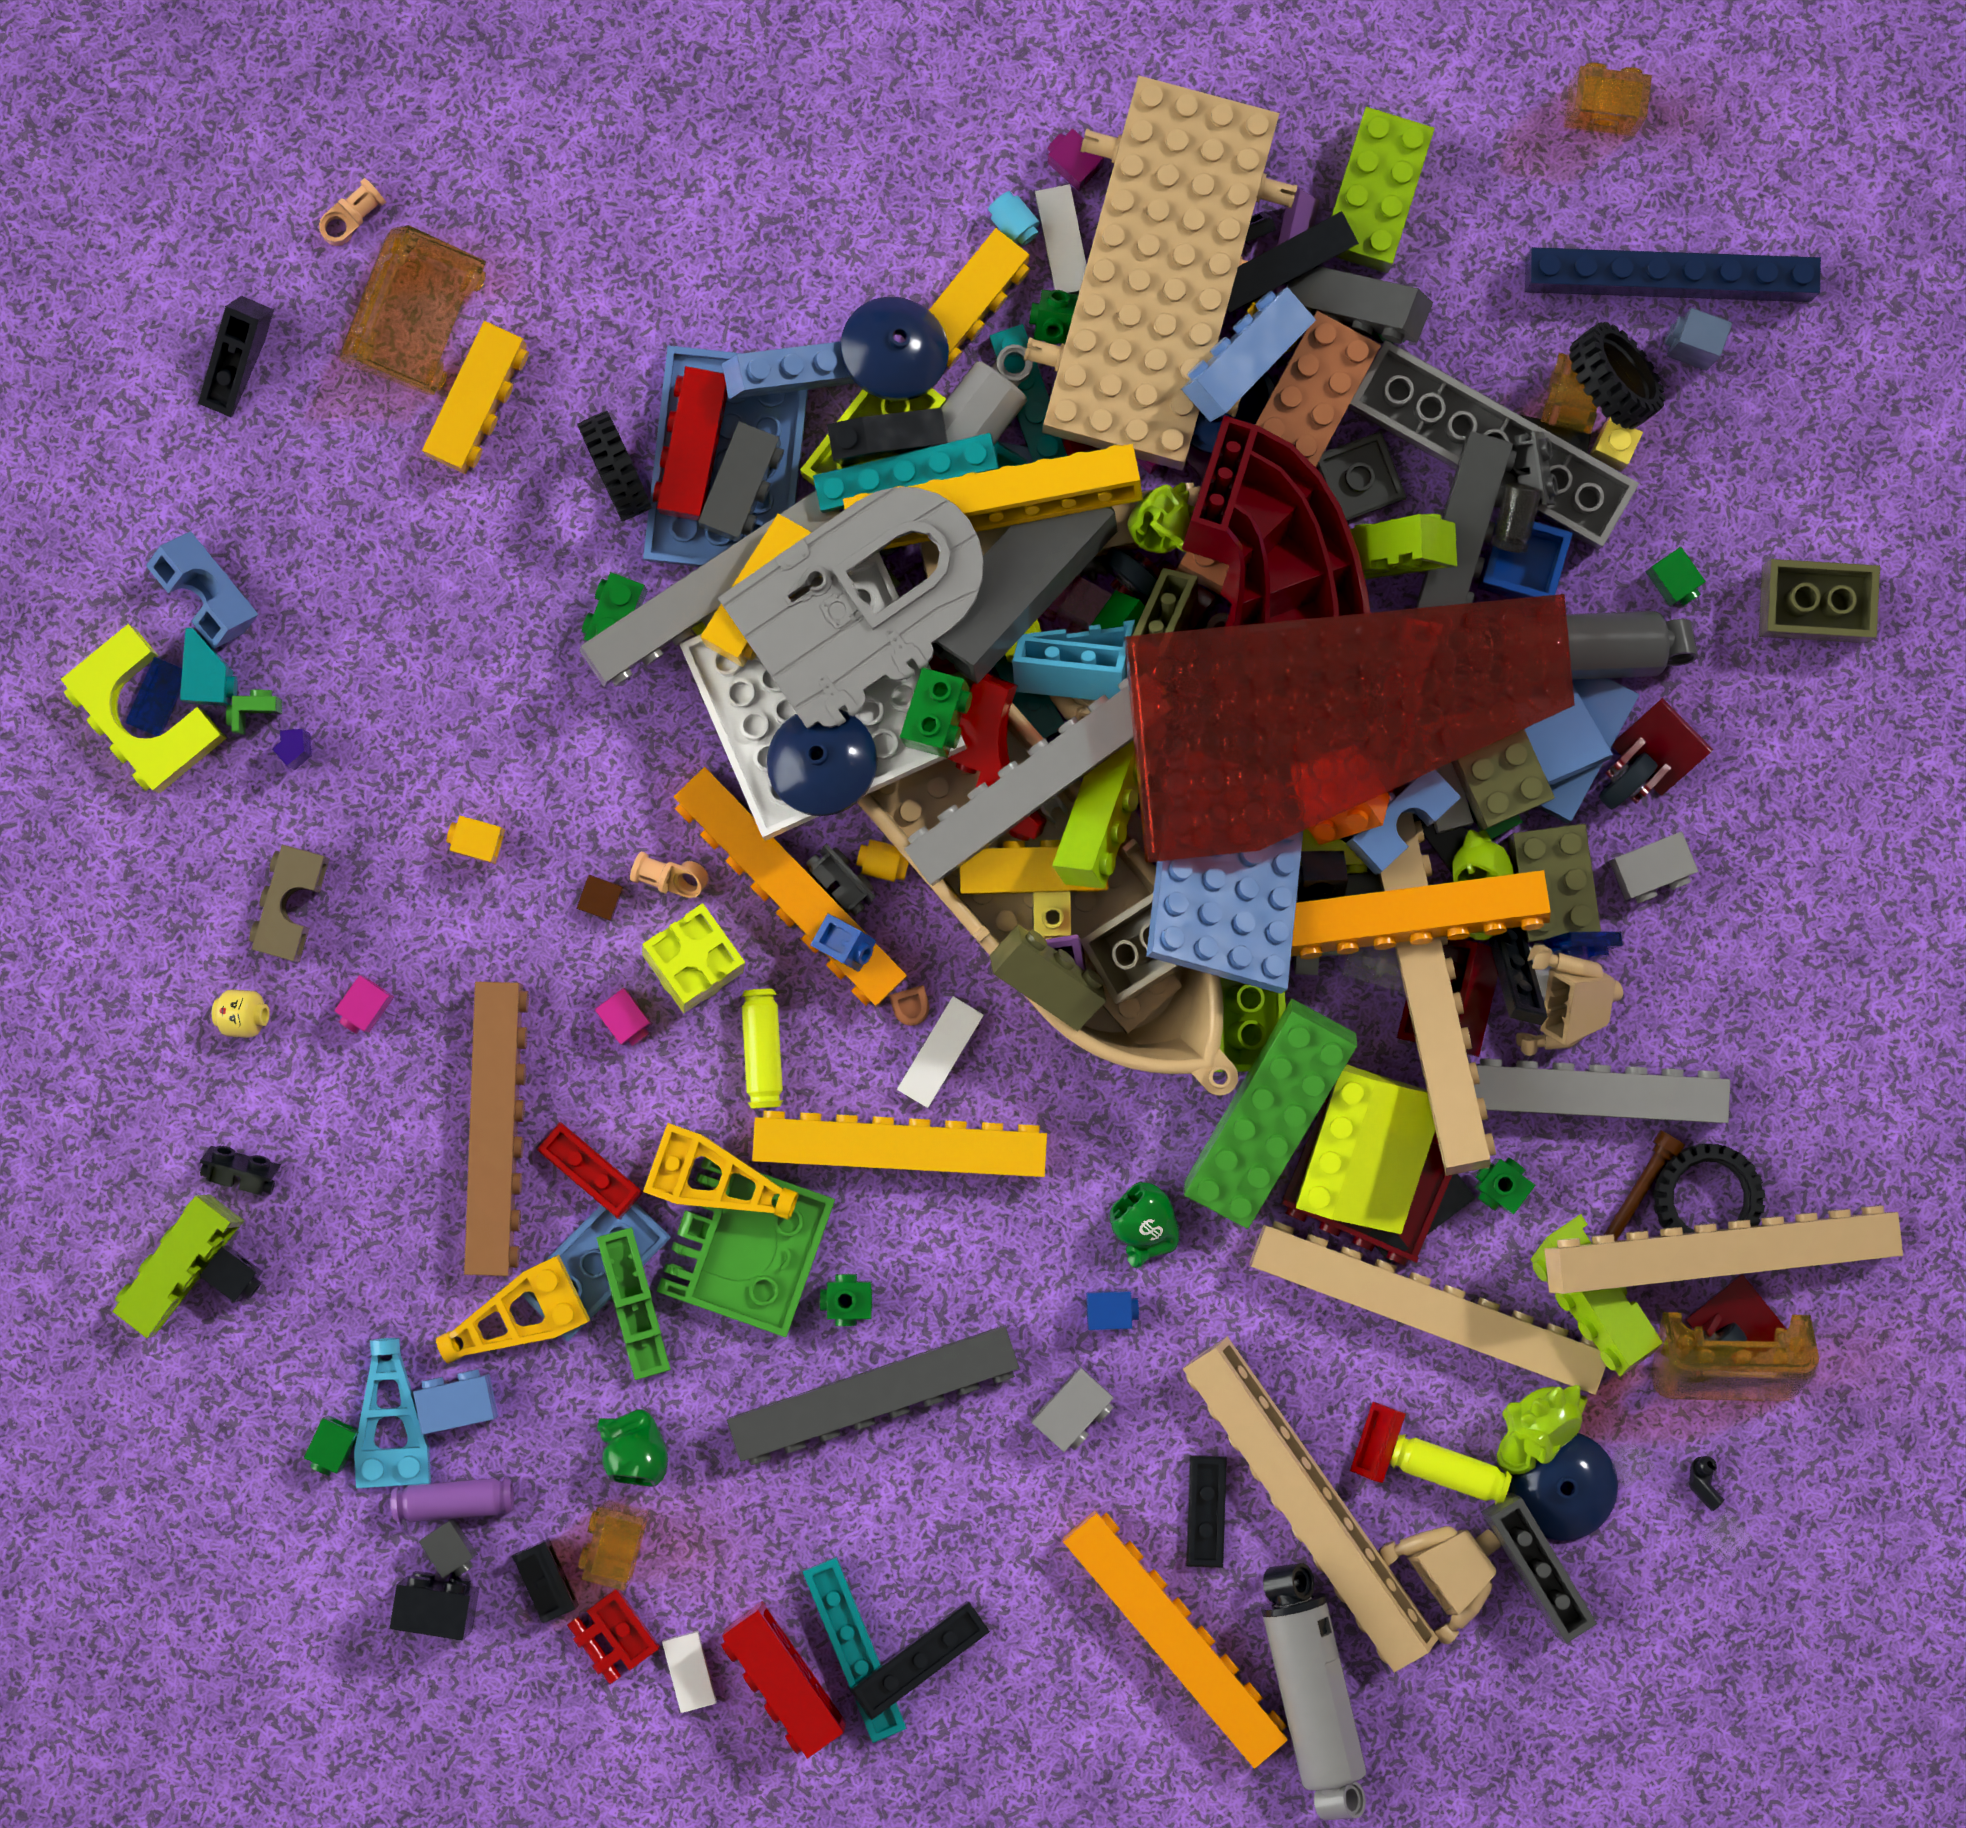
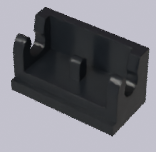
[512,1538,579,1623]

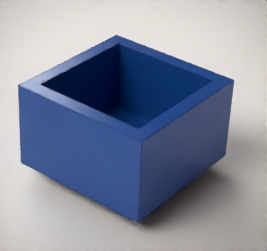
[1477,513,1573,608]

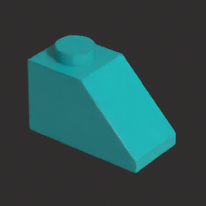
[180,628,238,706]

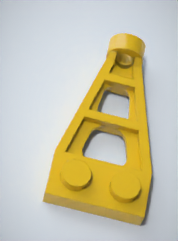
[643,1123,799,1220]
[436,1255,590,1364]

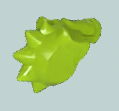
[1128,482,1195,553]
[1453,829,1513,940]
[1496,1385,1588,1475]

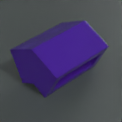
[272,729,312,770]

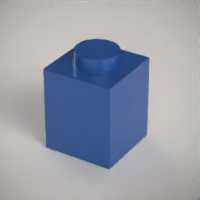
[1086,1290,1139,1330]

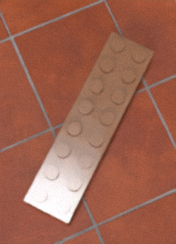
[1176,311,1381,599]

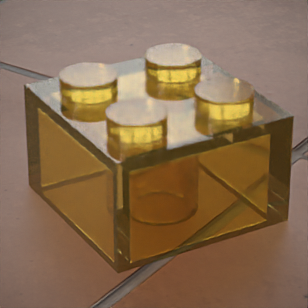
[1564,63,1652,136]
[578,1500,650,1591]

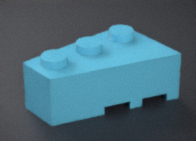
[1012,620,1135,700]

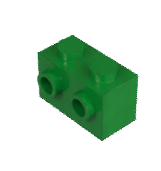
[581,572,648,642]
[900,667,972,758]

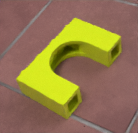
[61,624,227,793]

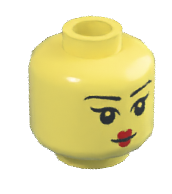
[212,989,270,1038]

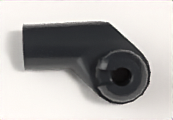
[1689,1456,1725,1511]

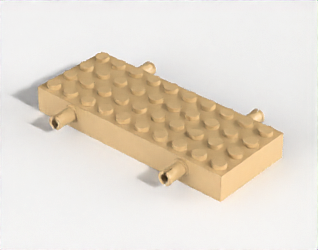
[1023,75,1298,471]

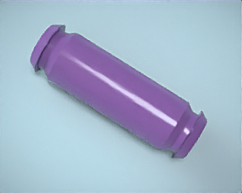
[391,1477,514,1523]

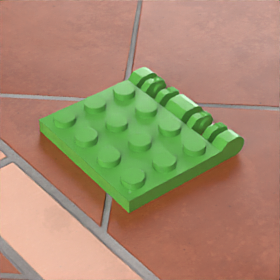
[656,1157,835,1337]

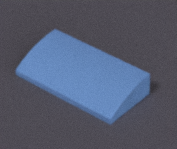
[1537,678,1640,824]

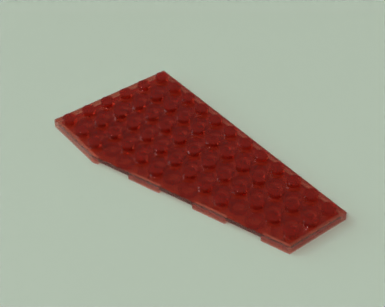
[1124,594,1575,862]

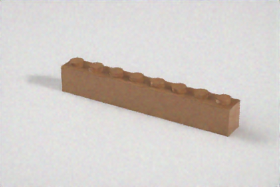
[464,981,529,1276]

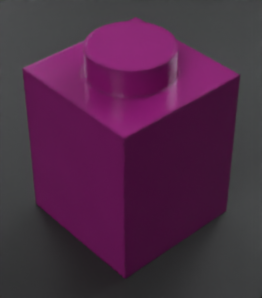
[1047,128,1104,191]

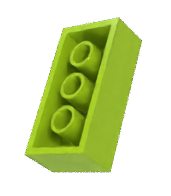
[1331,107,1435,273]

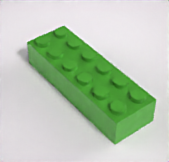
[1184,999,1357,1229]

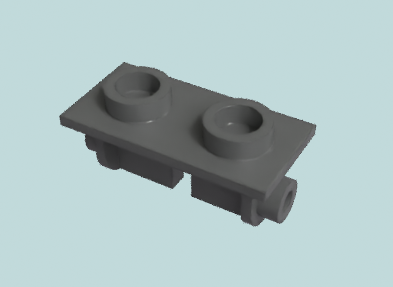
[1512,431,1558,509]
[806,843,876,917]

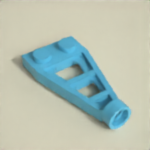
[354,1338,431,1488]

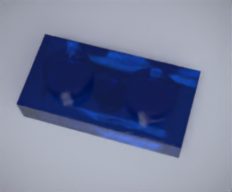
[1544,932,1623,959]

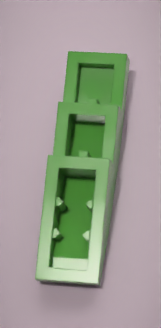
[596,1227,671,1380]

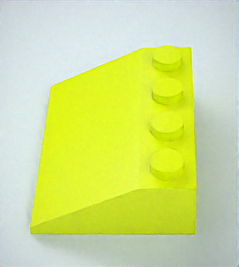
[1296,1064,1436,1234]

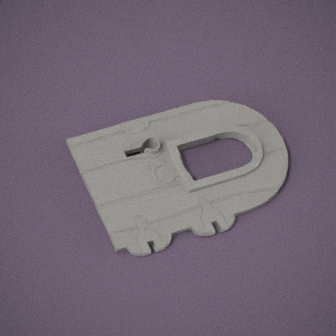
[717,487,984,729]

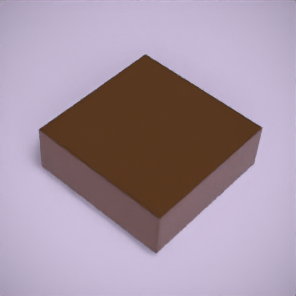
[576,875,624,921]

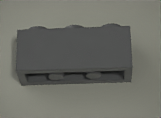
[698,421,784,542]

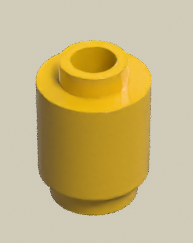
[856,839,909,882]

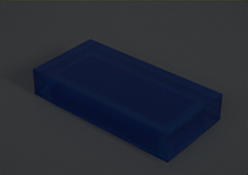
[125,657,182,736]

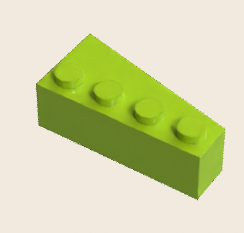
[1350,514,1457,580]
[112,1194,244,1338]
[1530,1214,1663,1377]

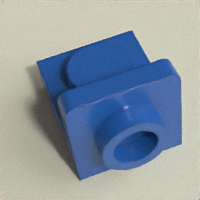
[810,913,876,972]

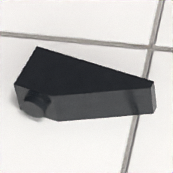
[198,296,274,417]
[827,408,948,466]

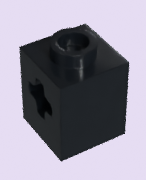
[200,1245,263,1302]

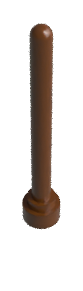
[1604,1130,1685,1241]

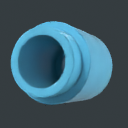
[988,191,1040,246]

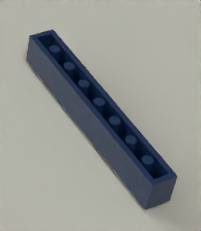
[1525,247,1821,302]

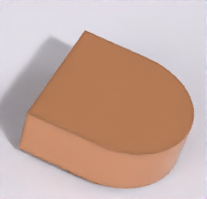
[889,985,930,1026]

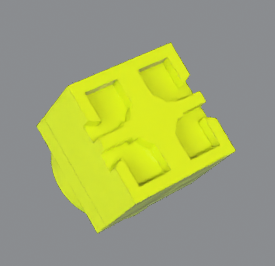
[642,903,745,1013]

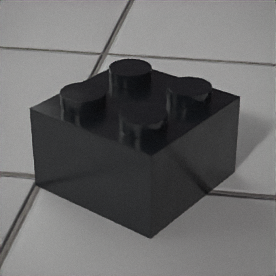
[389,1571,480,1641]

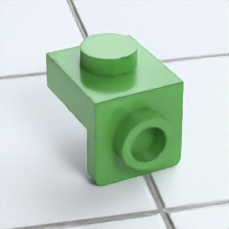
[226,689,282,735]

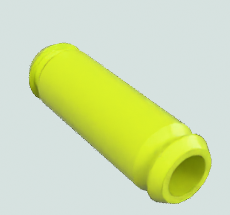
[741,989,783,1109]
[1389,1434,1512,1505]

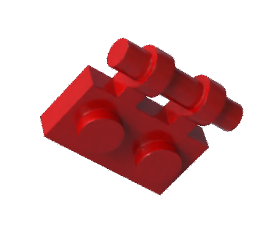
[567,1587,660,1684]

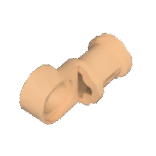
[319,178,386,246]
[630,851,709,898]

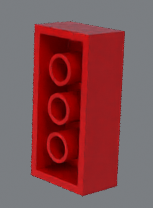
[721,1601,846,1759]

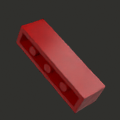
[653,366,728,521]

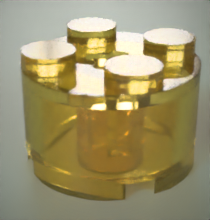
[1540,353,1597,434]

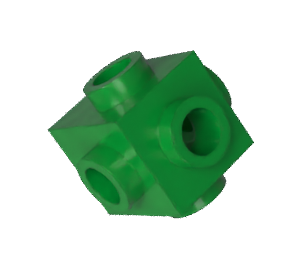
[1029,289,1078,344]
[1474,1157,1536,1214]
[820,1274,872,1326]

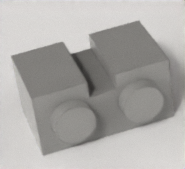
[1609,831,1699,904]
[1031,1366,1113,1452]

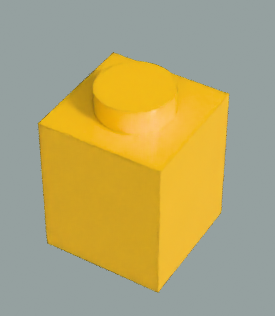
[446,815,505,864]

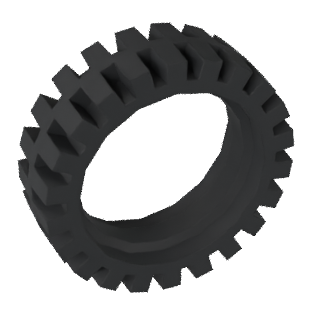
[1569,322,1665,429]
[577,411,652,522]
[1653,1144,1765,1233]

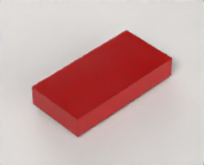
[1350,1402,1406,1483]

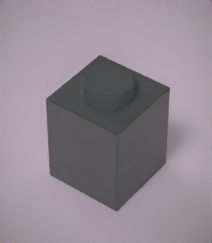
[419,1519,478,1578]

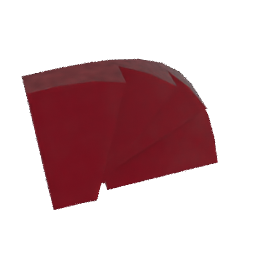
[1181,415,1372,750]

